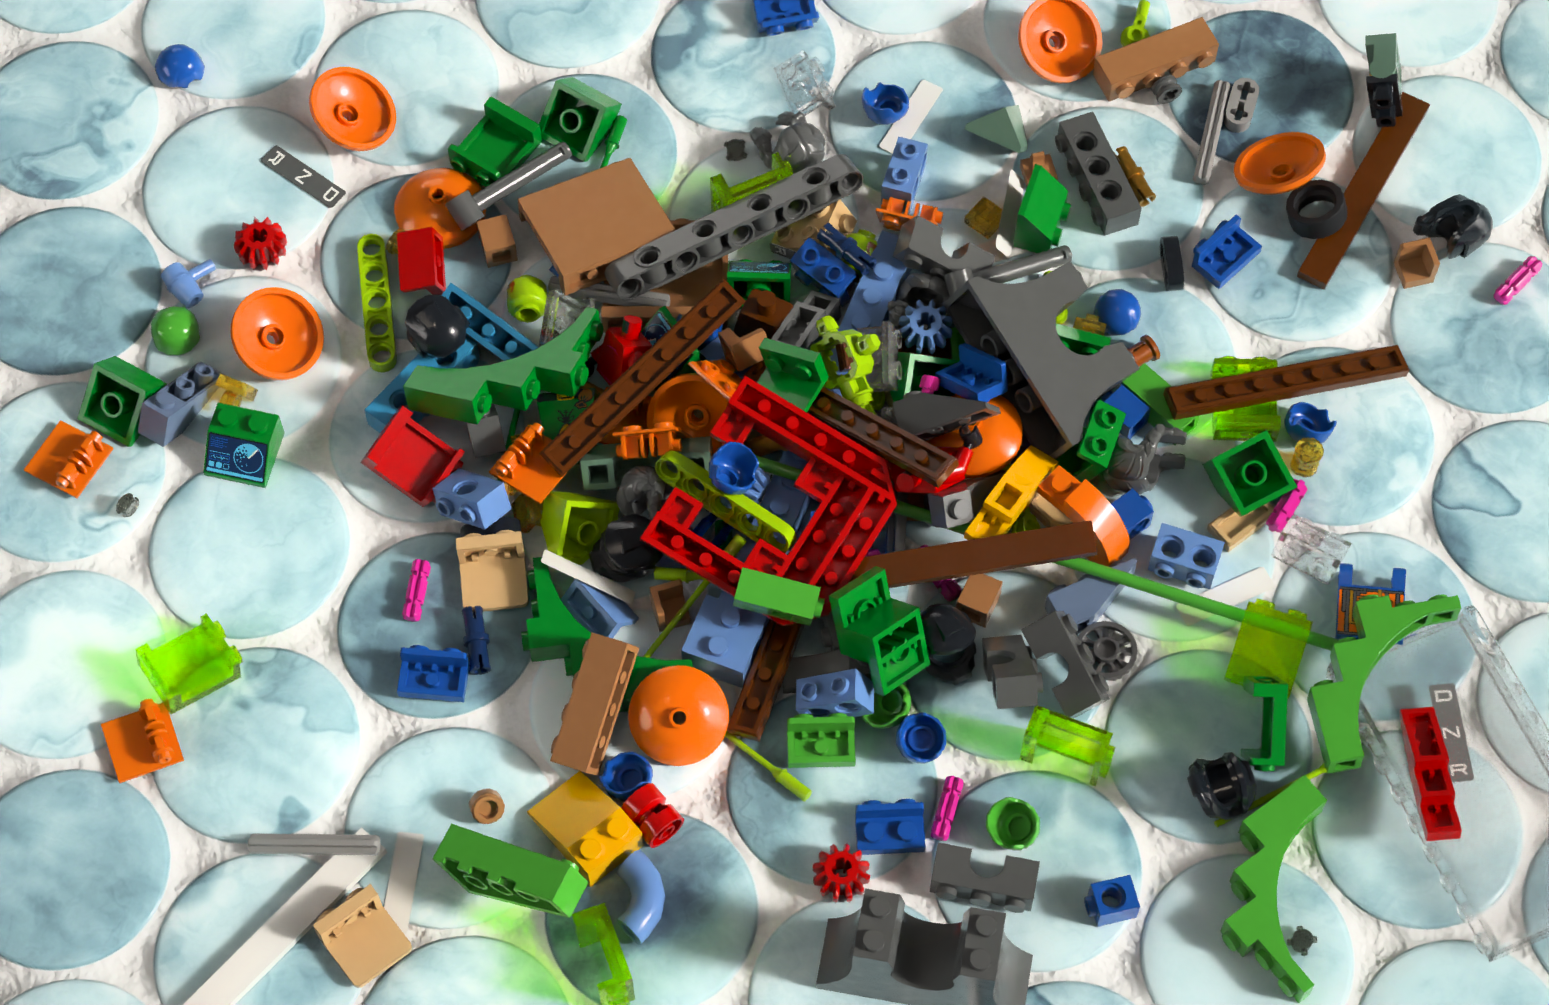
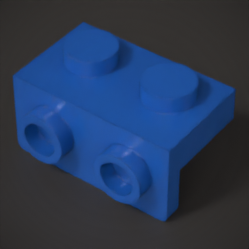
[752,0,819,36]
[1191,214,1262,289]
[790,238,857,307]
[935,343,1008,402]
[397,645,470,702]

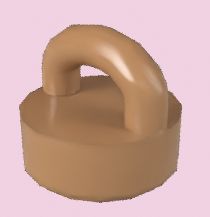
[469,789,505,824]

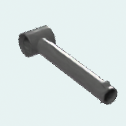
[445,141,572,231]
[943,245,1072,297]

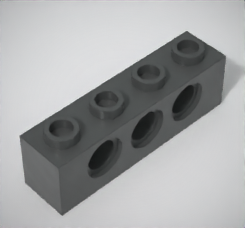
[1055,112,1142,236]

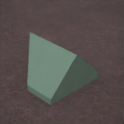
[965,105,1028,153]

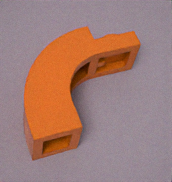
[1037,465,1130,566]

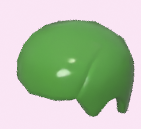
[151,306,200,355]
[862,684,912,729]
[986,797,1040,851]

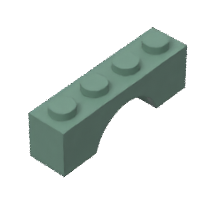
[580,436,713,490]

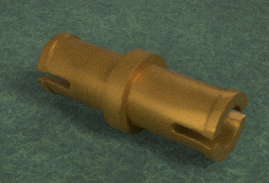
[1114,146,1156,207]

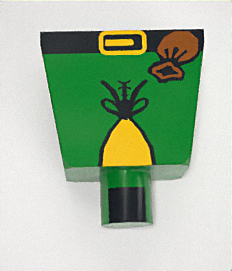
[536,388,601,465]

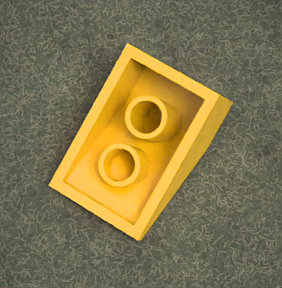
[527,771,644,887]

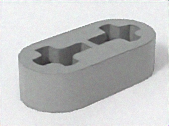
[1224,78,1259,133]

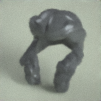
[749,111,825,177]
[887,273,949,333]
[1102,424,1187,494]
[616,465,699,534]

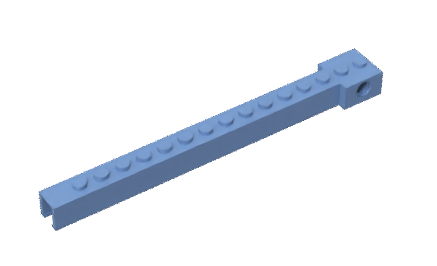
[681,230,912,688]

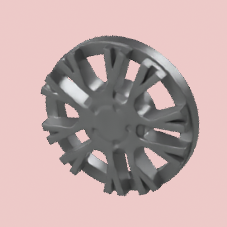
[1078,621,1137,681]

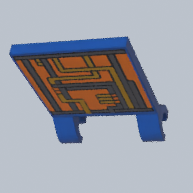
[1335,563,1406,645]

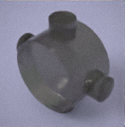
[724,139,748,161]
[116,493,139,517]
[1287,926,1317,956]

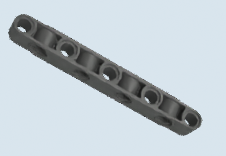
[605,154,864,300]

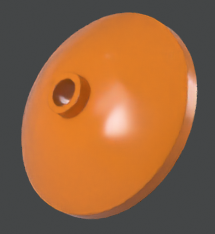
[1018,0,1102,84]
[309,67,396,151]
[1234,132,1326,195]
[394,168,486,249]
[230,287,324,380]
[647,373,728,454]
[926,394,1023,478]
[628,665,729,766]

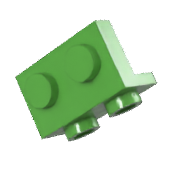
[787,713,856,768]

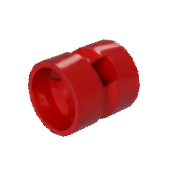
[621,783,684,848]

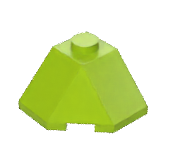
[540,491,619,565]

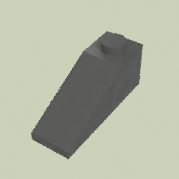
[893,391,1001,441]

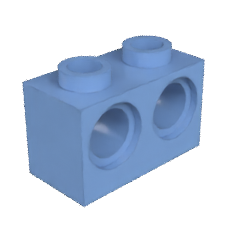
[881,136,928,213]
[1148,523,1225,589]
[795,668,874,717]

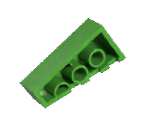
[432,823,588,918]

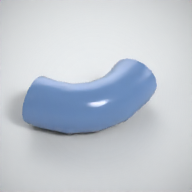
[617,849,665,945]

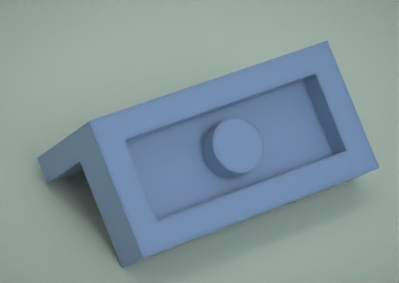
[560,574,639,638]

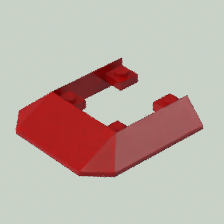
[640,376,897,626]

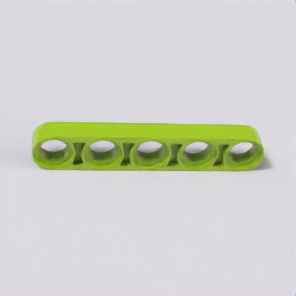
[357,234,397,373]
[655,450,797,553]

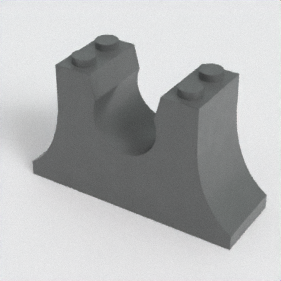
[942,261,1140,460]
[816,888,1033,1005]

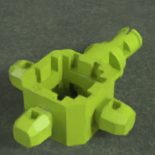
[810,315,880,415]

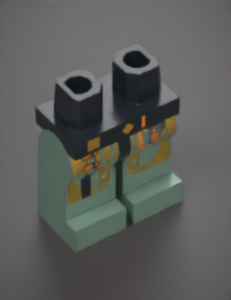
[1365,33,1403,127]

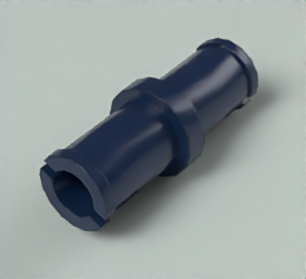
[817,223,877,276]
[462,606,491,675]

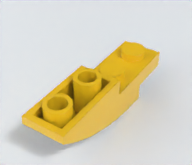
[964,445,1059,540]

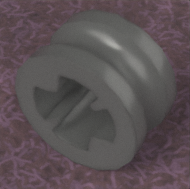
[1151,75,1182,104]

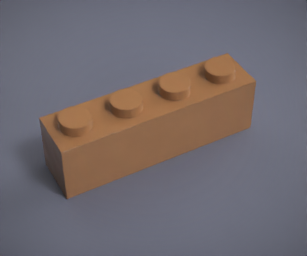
[1093,17,1219,102]
[550,632,639,776]

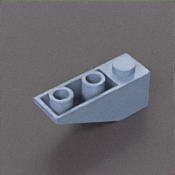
[138,361,226,447]
[1045,557,1137,635]

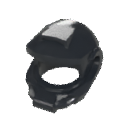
[1413,194,1493,259]
[405,295,470,358]
[588,514,664,582]
[920,603,977,685]
[1187,752,1257,820]

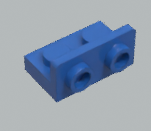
[855,799,926,855]

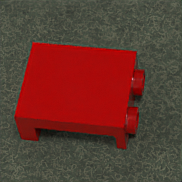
[360,406,465,507]

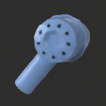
[161,259,216,308]

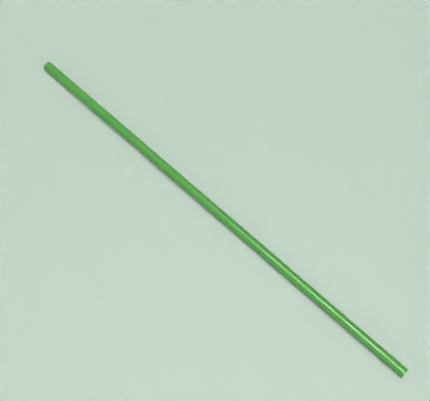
[755,455,1339,651]

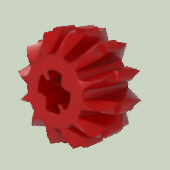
[234,217,287,271]
[813,843,870,903]

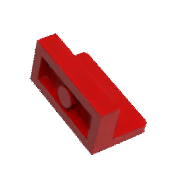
[397,227,446,295]

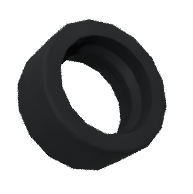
[1286,180,1347,239]

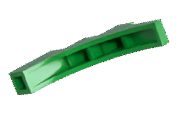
[403,307,604,425]
[521,557,693,713]

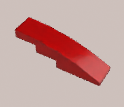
[1399,707,1462,841]

